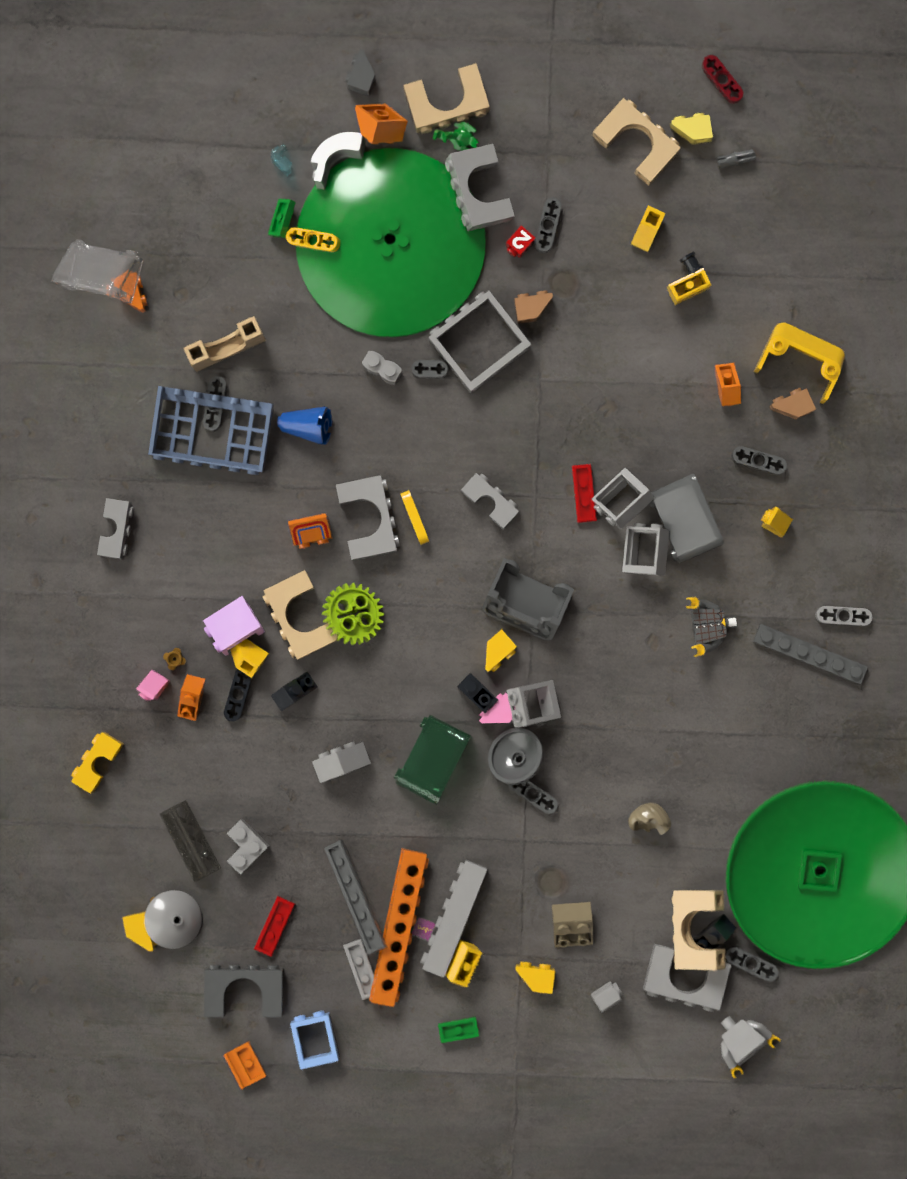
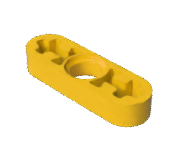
[286,227,340,252]
[400,490,430,545]

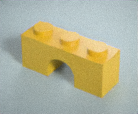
[71,732,124,794]

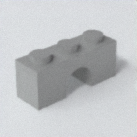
[461,473,519,529]
[97,498,134,560]

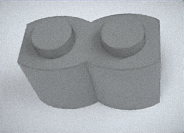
[362,351,402,385]
[591,981,623,1013]

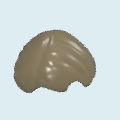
[628,802,672,835]

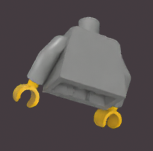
[721,1016,780,1078]

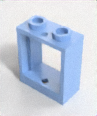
[290,1011,339,1069]

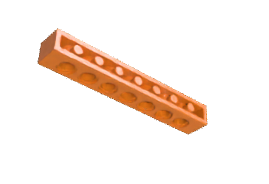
[369,848,429,1007]

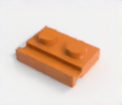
[224,1041,267,1089]

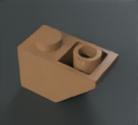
[514,291,553,324]
[769,388,816,419]

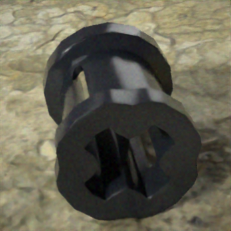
[680,252,704,275]

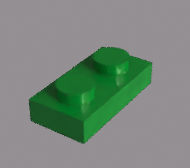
[268,199,296,238]
[438,1016,479,1043]

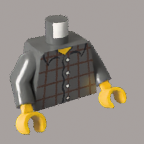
[686,597,737,657]

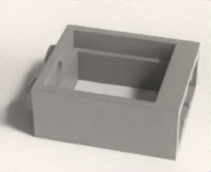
[592,468,655,529]
[622,523,669,576]
[507,680,561,728]

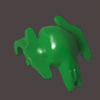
[433,122,479,151]

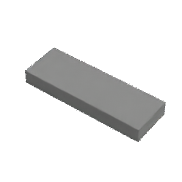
[343,938,374,1000]

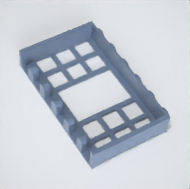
[148,386,274,475]

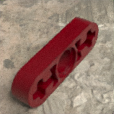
[702,55,743,104]

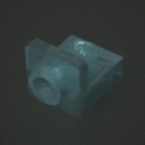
[270,144,293,177]

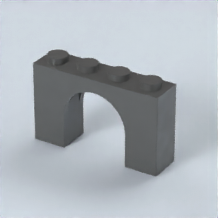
[204,964,283,1017]

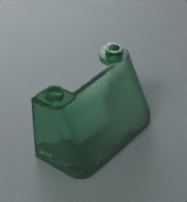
[394,715,471,805]

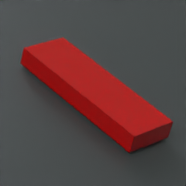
[572,464,597,523]
[254,896,295,957]

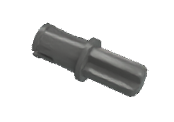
[717,149,756,169]

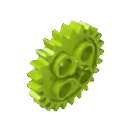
[322,583,384,645]

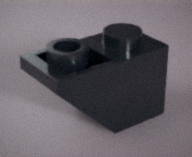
[271,672,318,712]
[457,673,498,713]
[693,914,737,949]

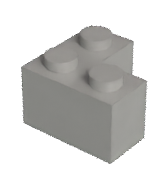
[312,741,371,783]
[227,819,270,875]

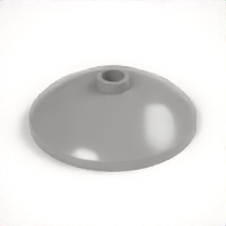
[144,890,202,949]

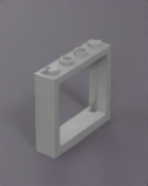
[429,291,531,393]

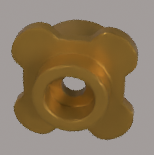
[163,648,186,670]

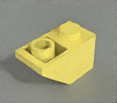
[670,113,713,144]

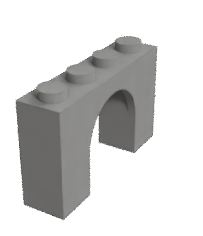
[445,144,515,231]
[336,475,400,561]
[643,943,731,1012]

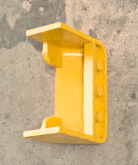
[754,323,845,404]

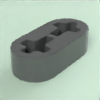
[412,360,448,379]

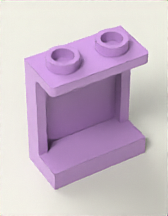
[203,596,265,656]

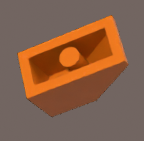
[715,363,741,406]

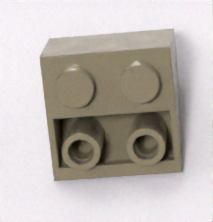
[552,902,593,947]

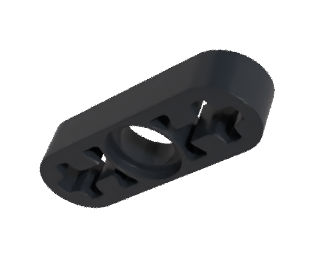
[224,669,253,721]

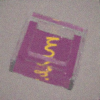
[411,916,436,942]

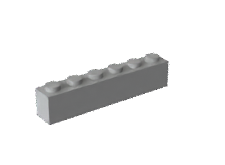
[420,860,487,978]

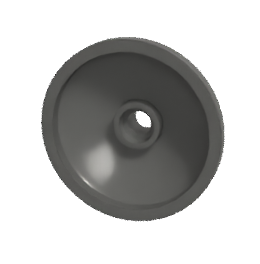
[488,728,543,785]

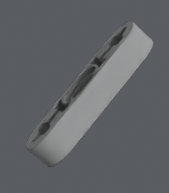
[815,606,872,626]

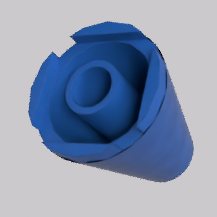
[277,406,332,445]

